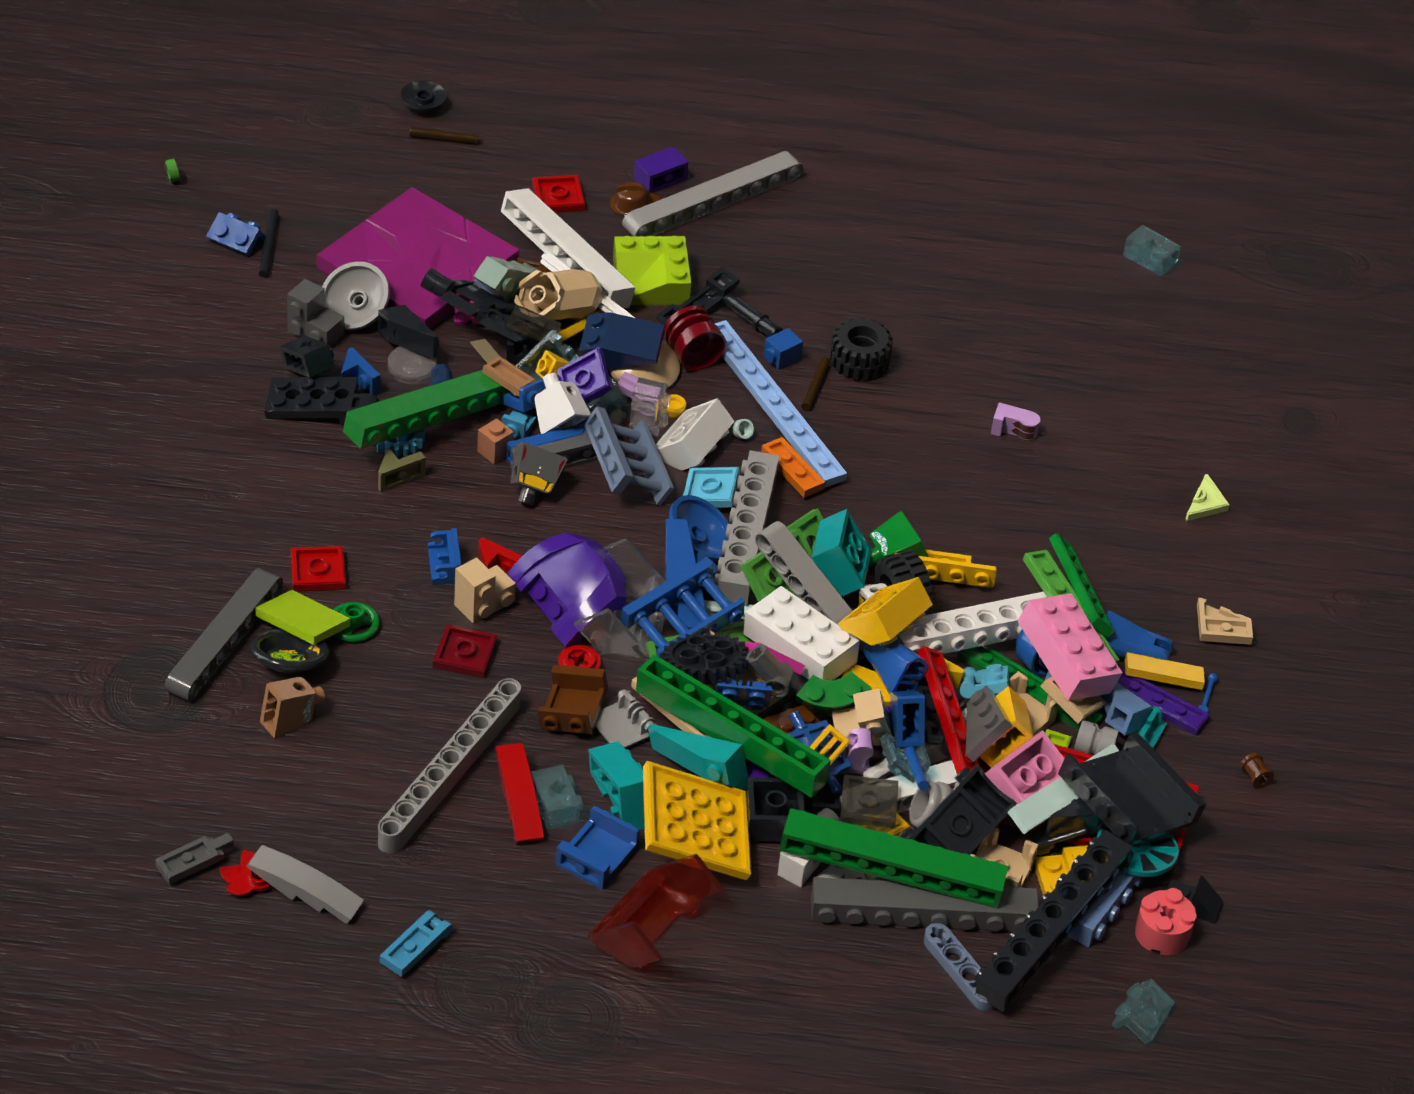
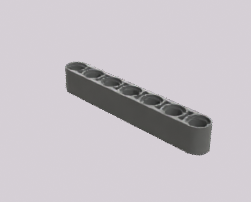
[165,568,283,701]

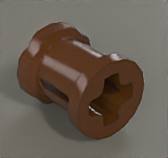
[1240,752,1274,788]

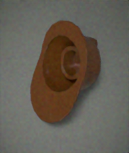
[609,182,661,215]

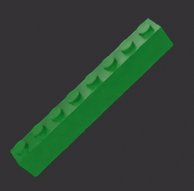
[343,370,511,449]
[636,655,831,798]
[779,808,1008,909]

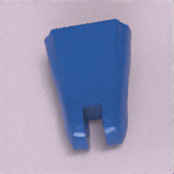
[1103,610,1174,660]
[862,640,929,694]

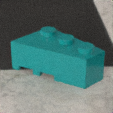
[588,741,645,830]

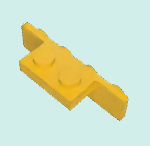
[895,550,997,588]

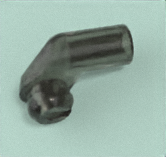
[608,408,627,441]

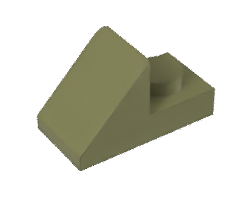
[378,448,426,492]

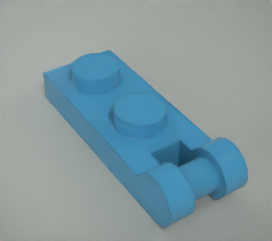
[380,910,453,977]

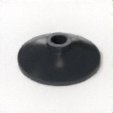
[401,80,446,111]

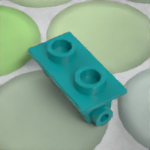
[1123,706,1167,748]

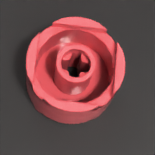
[1135,888,1196,956]

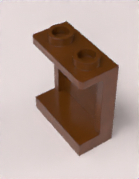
[537,665,608,734]

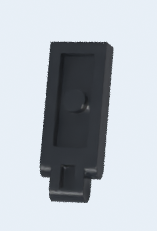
[916,685,945,745]

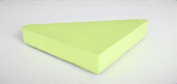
[1186,474,1229,521]

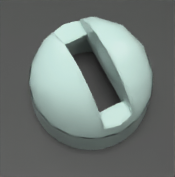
[732,419,754,439]

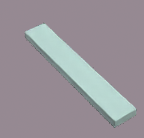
[1007,743,1119,834]

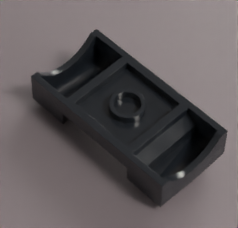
[899,765,1017,855]

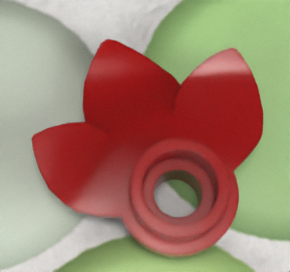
[219,850,272,896]

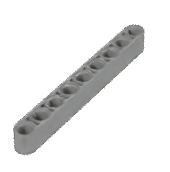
[622,151,804,236]
[378,678,521,854]

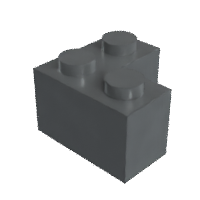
[287,279,344,347]

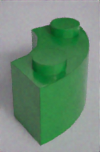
[796,671,872,714]

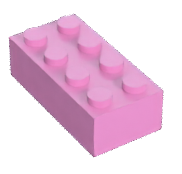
[1018,593,1122,701]

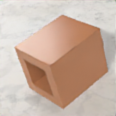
[477,419,514,465]

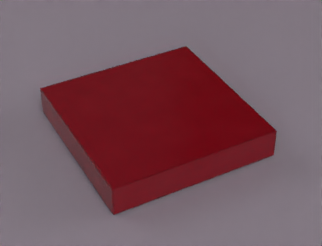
[433,624,498,678]

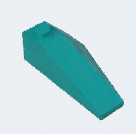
[648,724,748,791]

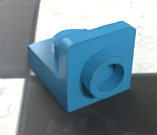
[501,409,536,440]

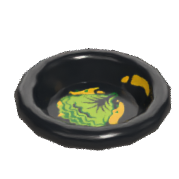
[250,629,330,673]

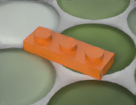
[761,437,825,498]

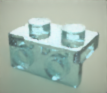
[879,732,931,783]
[1112,979,1175,1044]

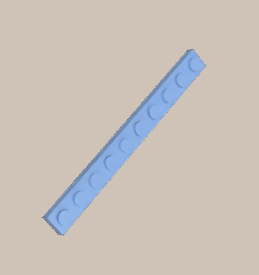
[715,320,847,487]

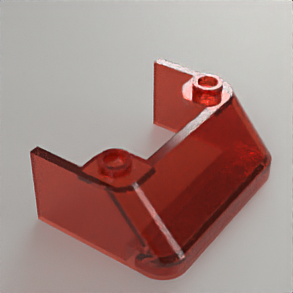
[588,853,724,968]

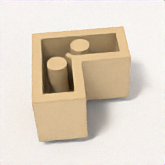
[454,558,516,623]
[832,689,894,746]

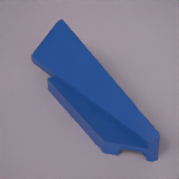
[665,519,706,635]

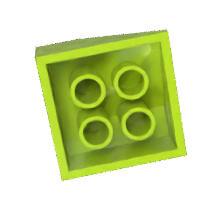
[613,236,691,305]

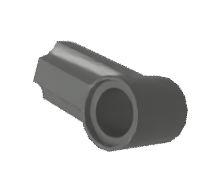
[746,644,794,698]

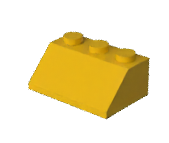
[838,577,933,646]

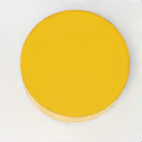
[661,394,686,418]

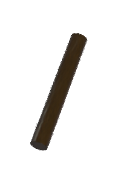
[409,127,479,144]
[801,357,830,411]

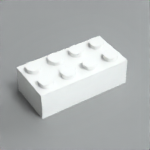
[744,586,860,681]

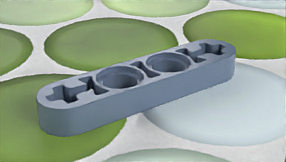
[924,923,996,1011]

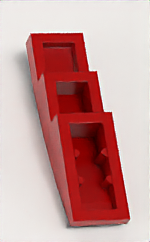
[495,743,544,844]

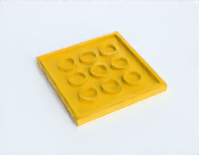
[643,761,751,880]

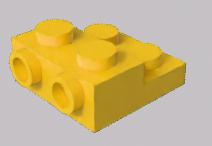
[1034,845,1088,900]

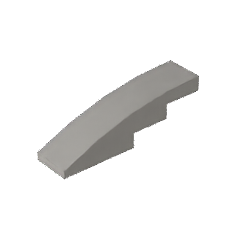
[246,845,363,924]

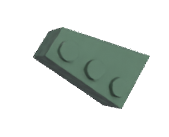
[474,256,540,315]

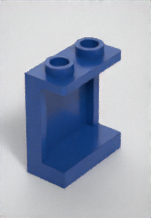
[556,806,640,890]

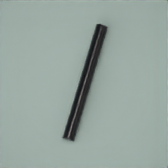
[258,209,279,278]

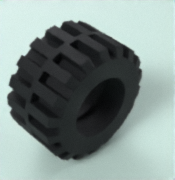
[830,318,893,380]
[875,550,933,613]

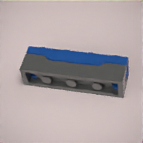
[506,423,598,470]

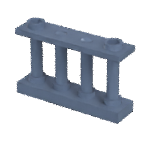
[584,406,674,506]

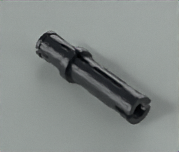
[722,292,783,337]

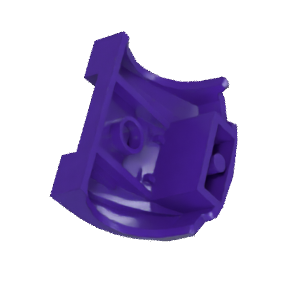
[507,532,629,647]

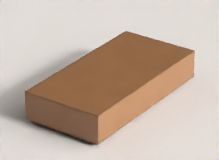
[482,356,537,397]

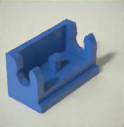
[428,528,461,585]

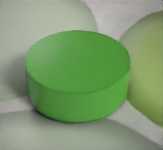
[165,158,180,183]

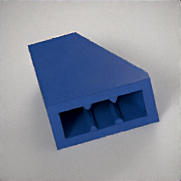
[890,691,925,747]

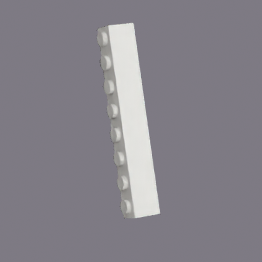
[501,188,635,308]

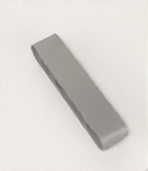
[755,521,852,625]

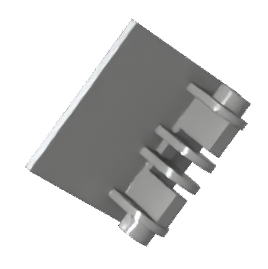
[595,689,657,748]

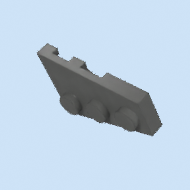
[966,685,1012,762]

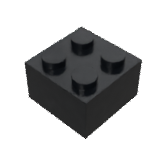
[746,777,805,841]

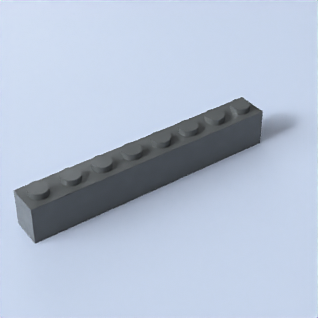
[811,877,1038,931]

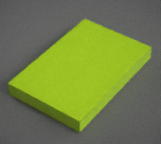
[255,590,350,645]

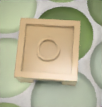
[1009,671,1059,738]
[971,828,1038,888]

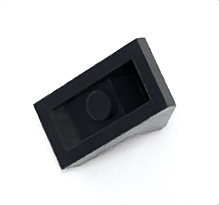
[1167,875,1223,924]

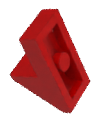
[478,537,522,575]

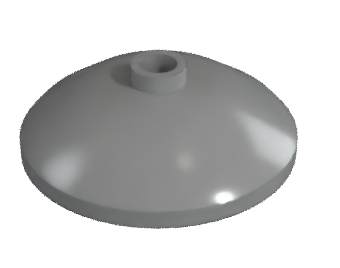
[322,262,390,330]

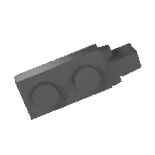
[155,833,234,885]

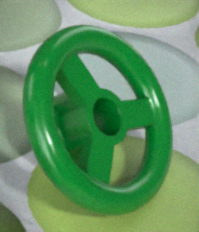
[333,602,380,642]

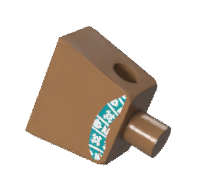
[260,677,325,738]

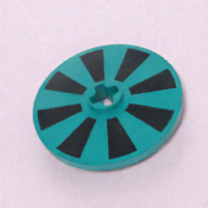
[1097,828,1179,877]

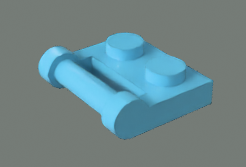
[960,664,1010,698]

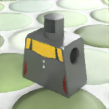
[510,442,568,506]

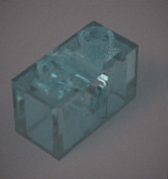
[1123,225,1181,277]
[531,765,583,830]

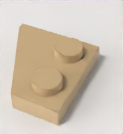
[1197,598,1253,645]

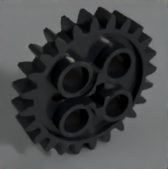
[662,631,749,684]

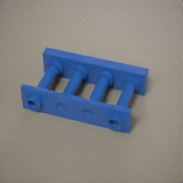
[621,557,745,659]

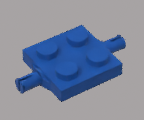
[788,711,852,795]

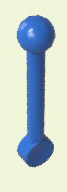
[1198,673,1218,713]

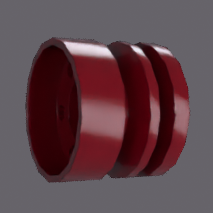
[664,305,727,371]

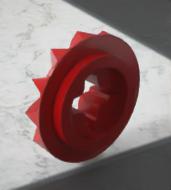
[558,645,601,669]

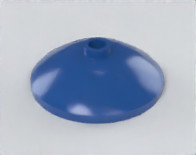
[669,495,729,562]

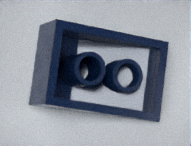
[579,312,666,369]

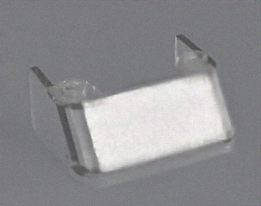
[574,538,666,660]

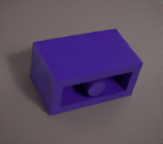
[634,146,689,193]

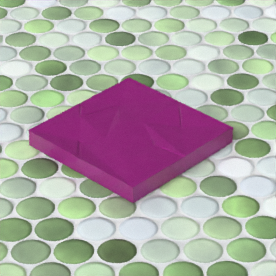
[317,187,519,329]

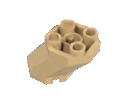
[514,269,602,322]

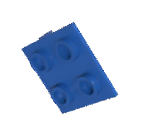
[716,679,772,711]

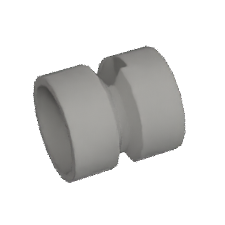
[1074,720,1119,755]

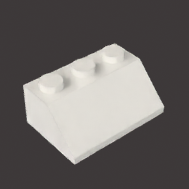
[656,398,734,471]

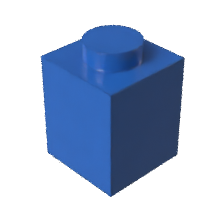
[764,328,803,370]

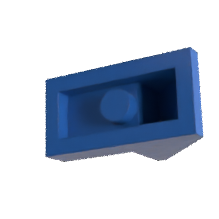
[341,347,381,396]

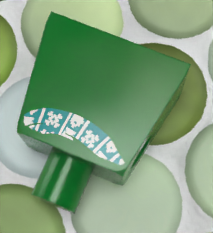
[869,511,929,568]

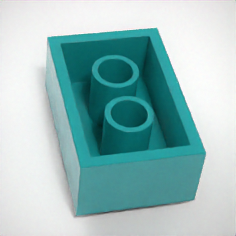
[811,509,872,597]

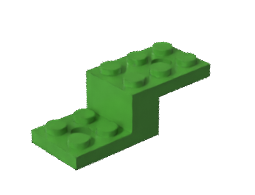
[740,508,823,602]

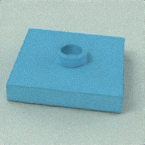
[683,467,740,508]

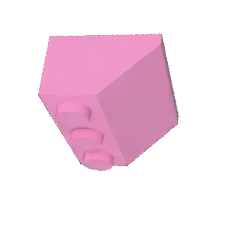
[985,730,1065,804]

